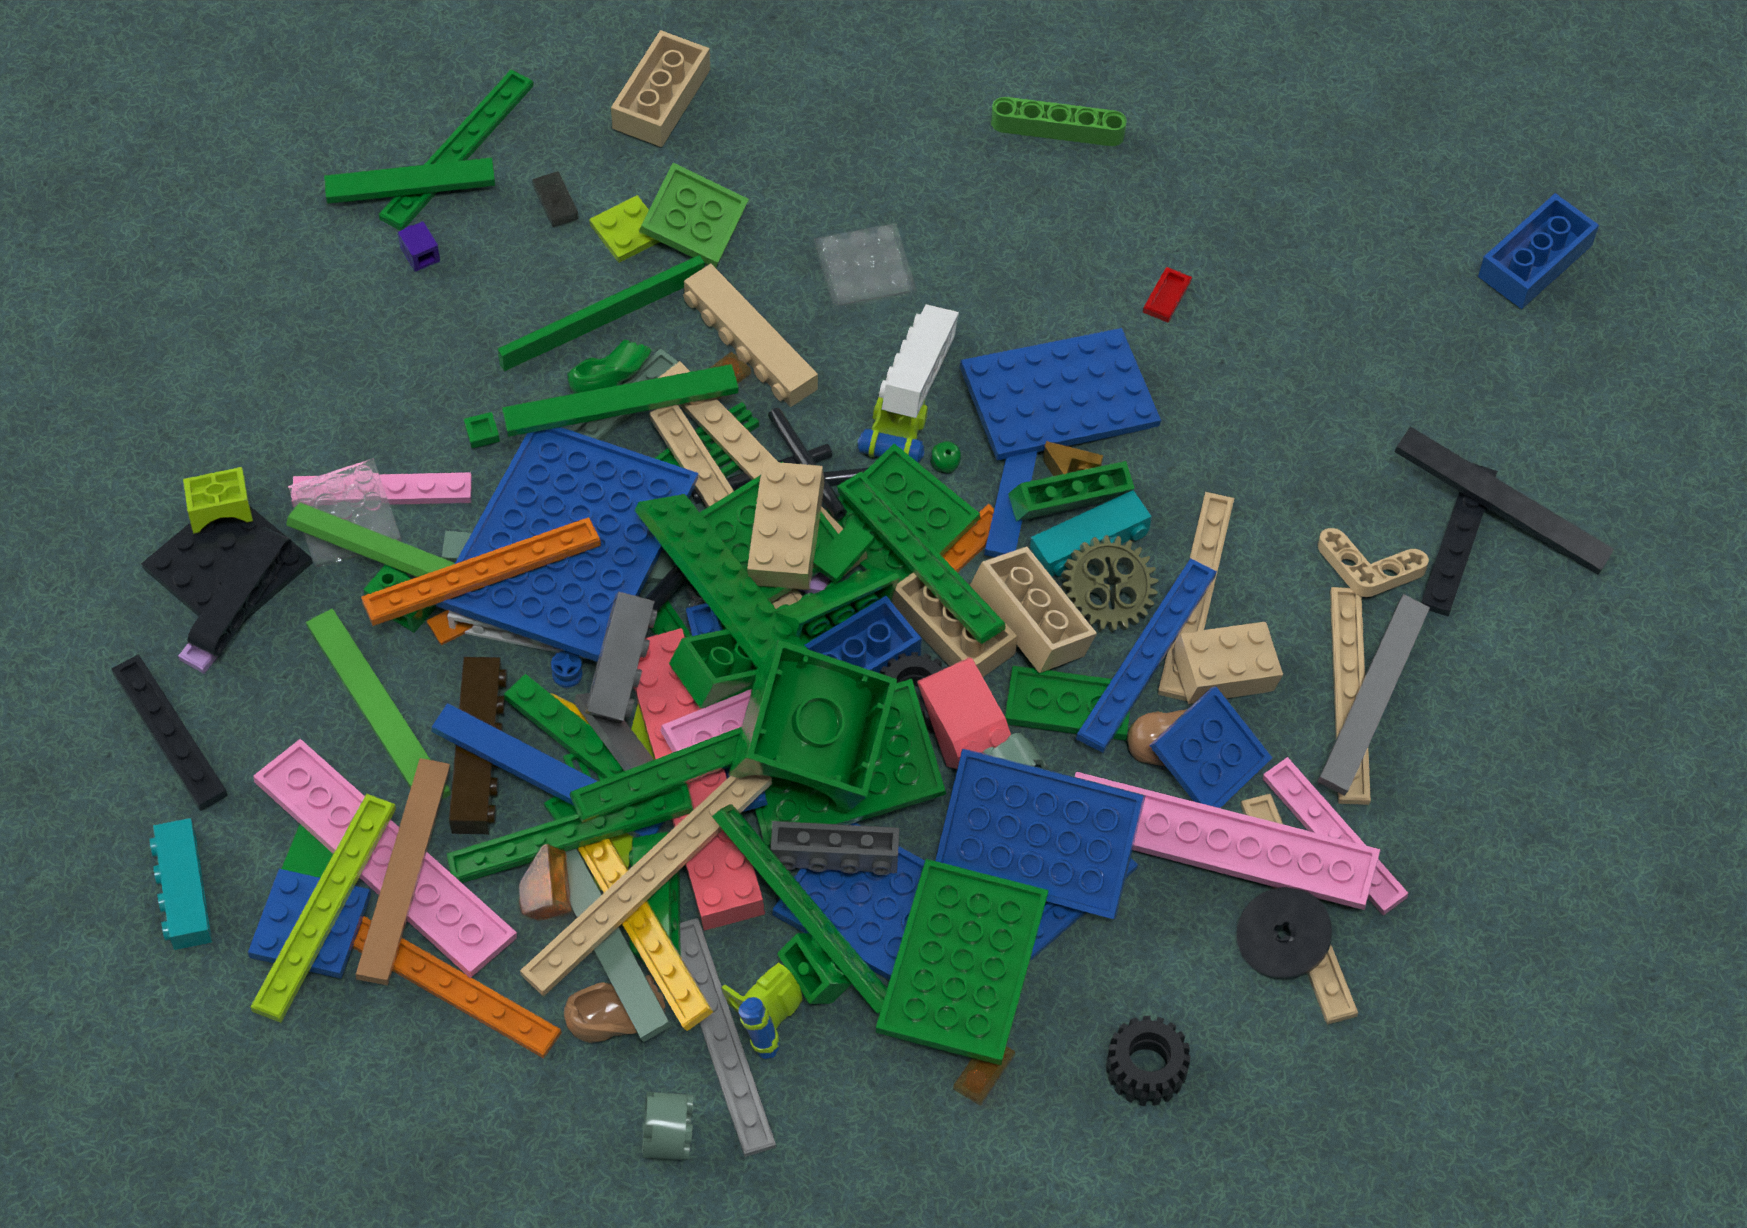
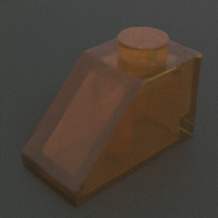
[519,844,571,921]

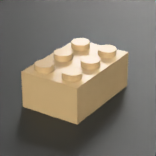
[1172,622,1283,704]

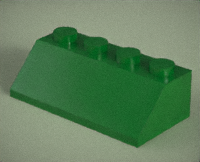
[775,567,900,645]

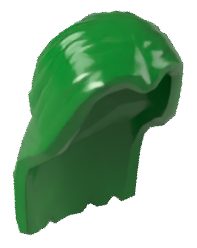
[567,339,652,394]

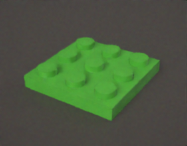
[639,163,749,268]

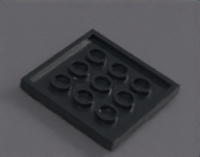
[141,505,313,622]

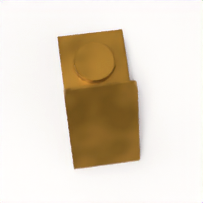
[1043,441,1103,476]

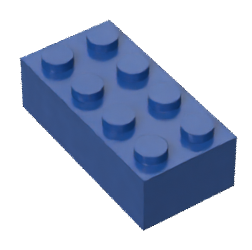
[1478,193,1599,309]
[805,596,922,673]

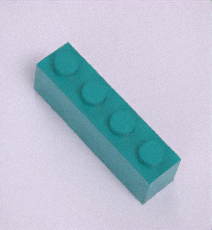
[1030,490,1152,577]
[149,818,212,950]

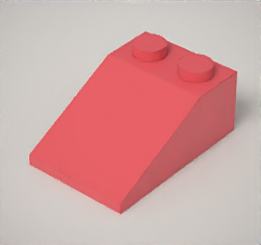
[917,657,1011,769]

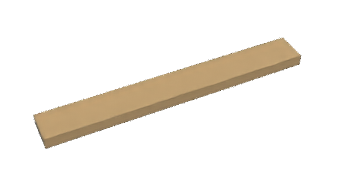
[1158,492,1234,701]
[1330,587,1371,805]
[1241,794,1358,1025]

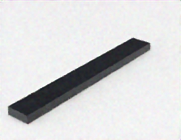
[1394,426,1614,575]

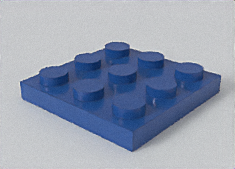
[1149,686,1272,808]
[248,869,371,979]

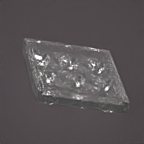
[814,223,917,311]
[288,458,402,569]

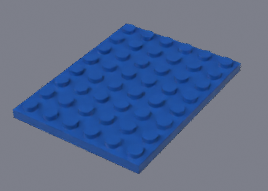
[436,427,698,662]

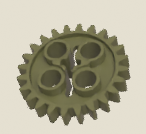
[1060,535,1158,633]

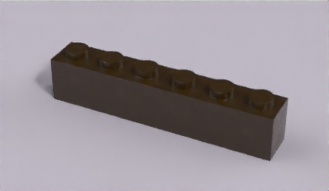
[449,657,508,835]

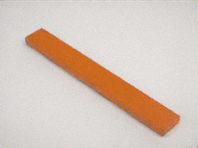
[361,517,601,626]
[353,916,562,1059]

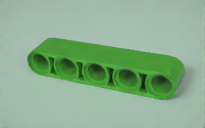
[991,97,1127,146]

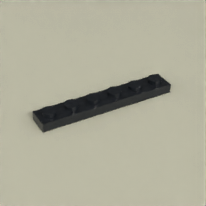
[1421,462,1498,617]
[111,654,228,811]

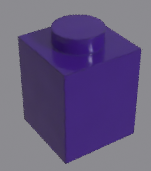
[398,221,440,272]

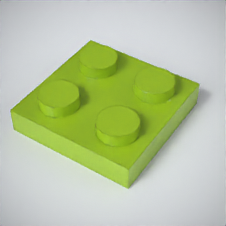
[589,195,660,263]

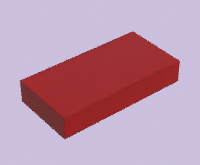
[1143,267,1192,323]

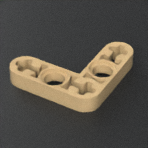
[1318,528,1429,597]

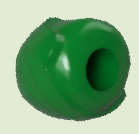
[930,441,961,474]

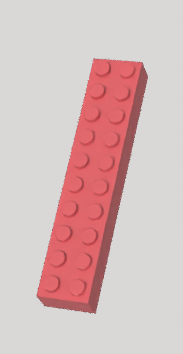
[634,628,765,930]

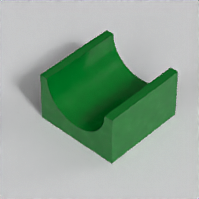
[728,640,897,813]

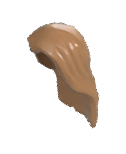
[1127,709,1188,766]
[564,975,666,1043]

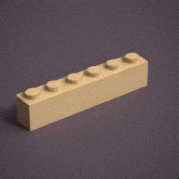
[683,264,818,407]

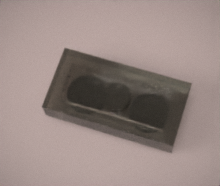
[532,171,579,228]

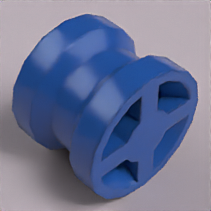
[551,651,583,688]

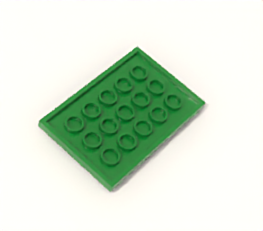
[755,679,947,849]
[876,859,1049,1065]

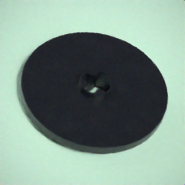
[1237,887,1332,980]

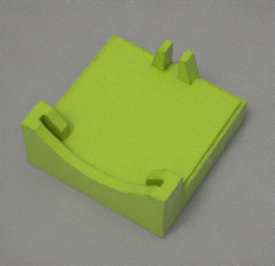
[183,467,253,534]

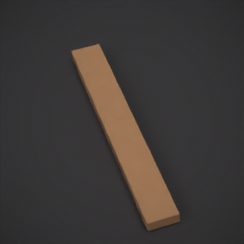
[356,758,451,985]

